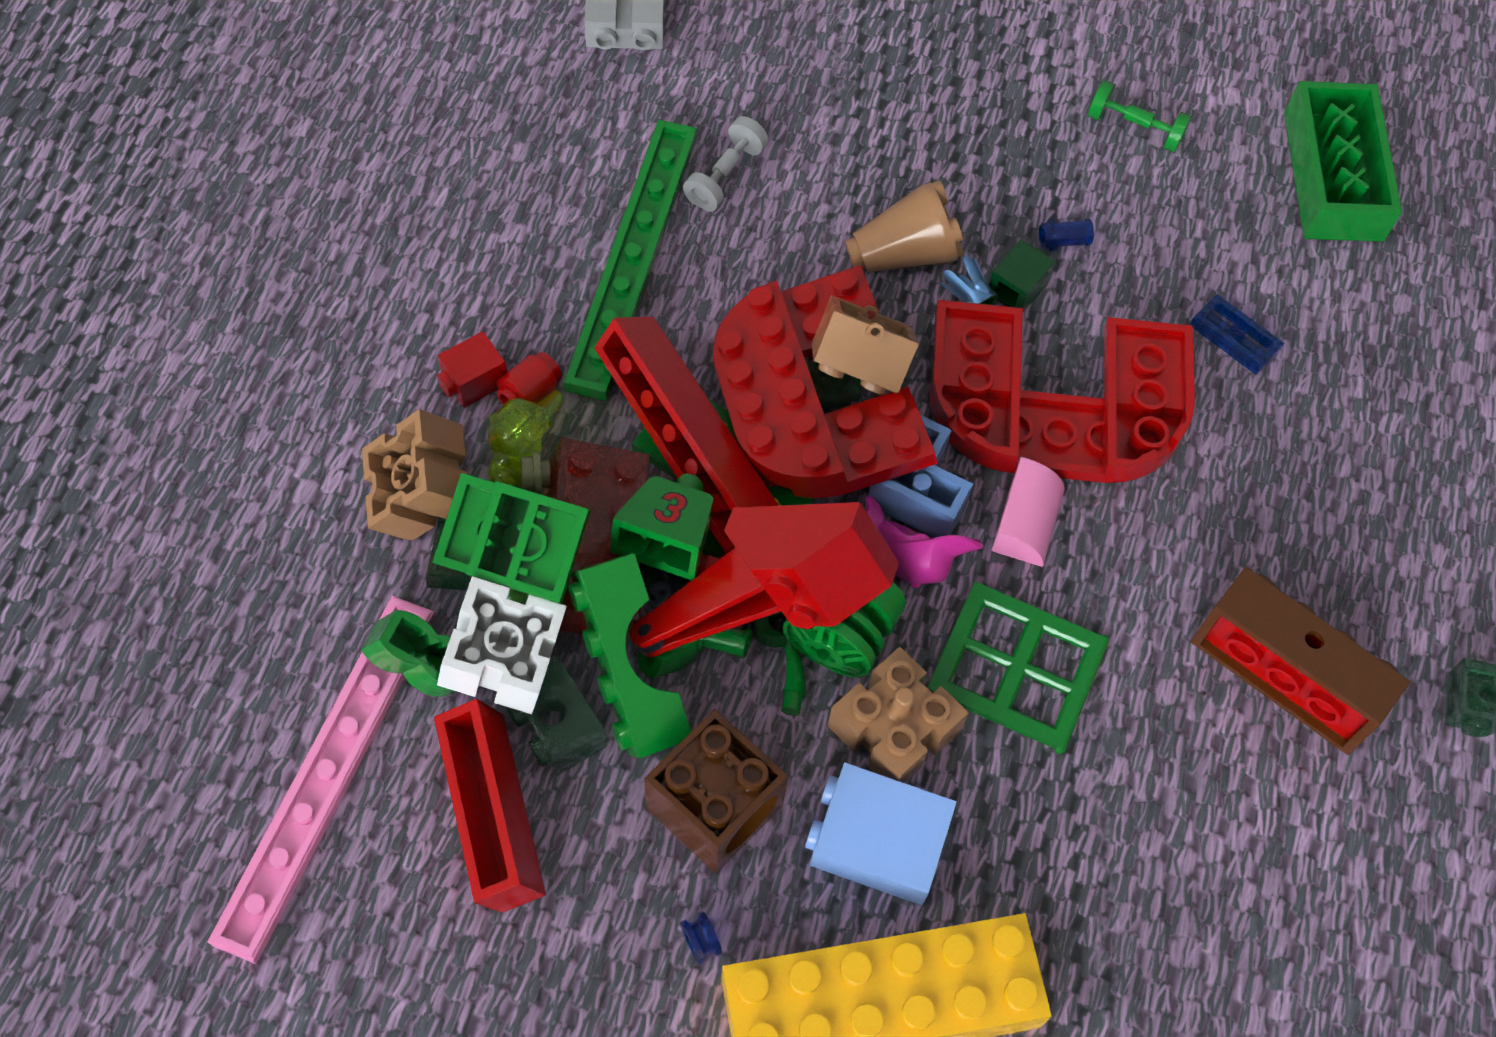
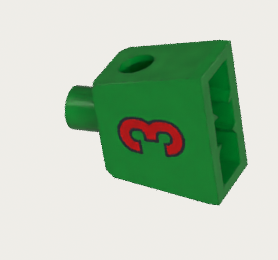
[610,474,714,580]

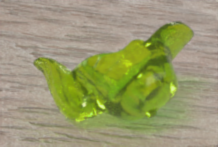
[488,390,564,489]

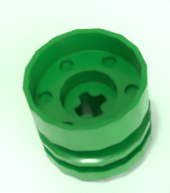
[783,582,907,678]

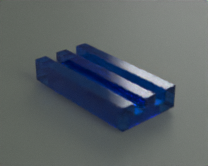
[1190,294,1285,375]

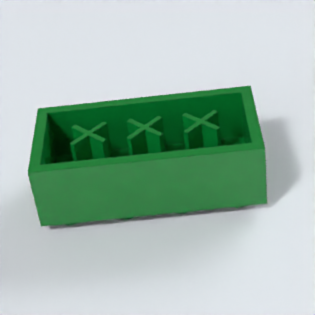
[1284,81,1402,242]

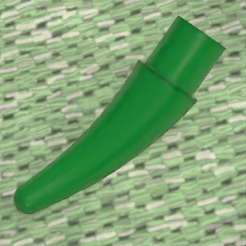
[781,639,806,716]

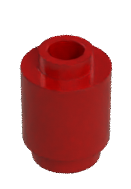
[497,352,562,414]

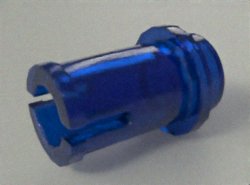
[1038,218,1094,251]

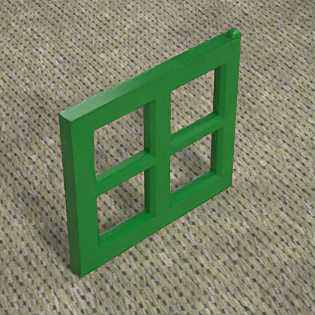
[927,581,1109,754]

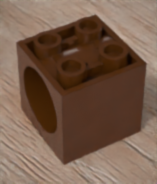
[644,709,788,874]

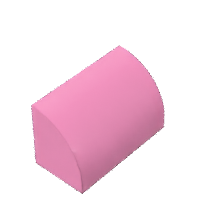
[991,457,1065,567]

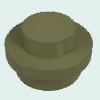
[521,451,550,495]

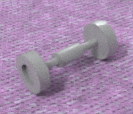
[683,116,768,212]

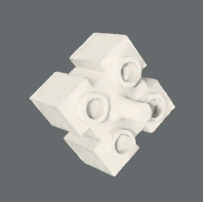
[437,576,567,714]

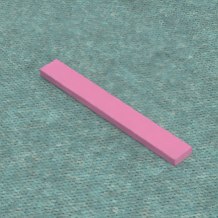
[207,596,436,964]

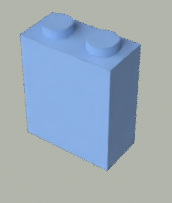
[805,762,957,906]

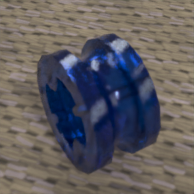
[680,911,722,965]

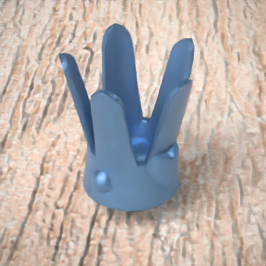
[940,255,998,305]

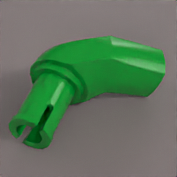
[637,627,752,679]

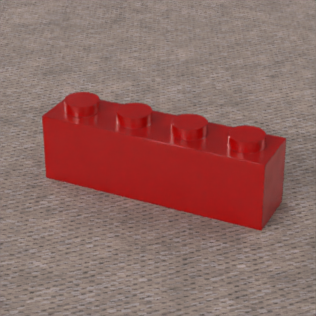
[434,698,546,913]

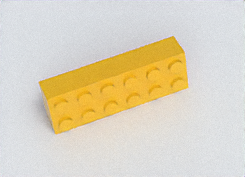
[721,913,1052,1037]

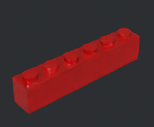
[594,316,779,554]

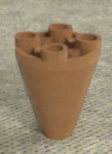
[844,180,964,272]

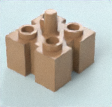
[362,409,468,540]
[828,646,969,783]

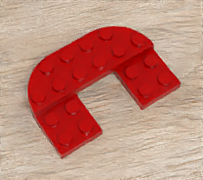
[713,265,938,498]
[929,300,1195,483]

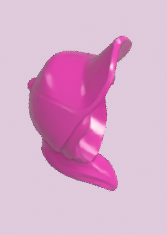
[865,495,983,588]

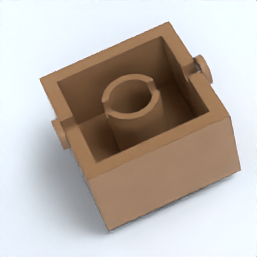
[812,295,919,394]

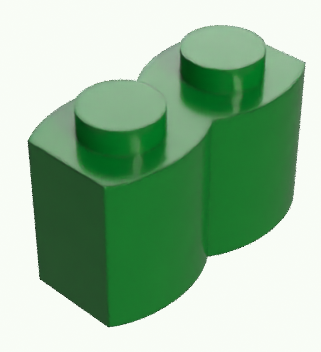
[362,610,455,697]

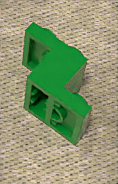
[432,473,591,604]

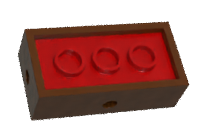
[1191,567,1411,755]

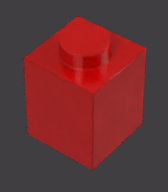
[436,331,507,408]

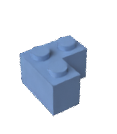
[868,415,973,538]

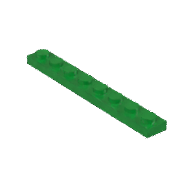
[564,119,697,401]

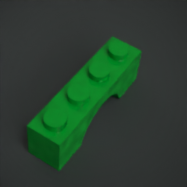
[568,553,691,759]

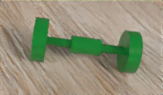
[1088,80,1192,153]

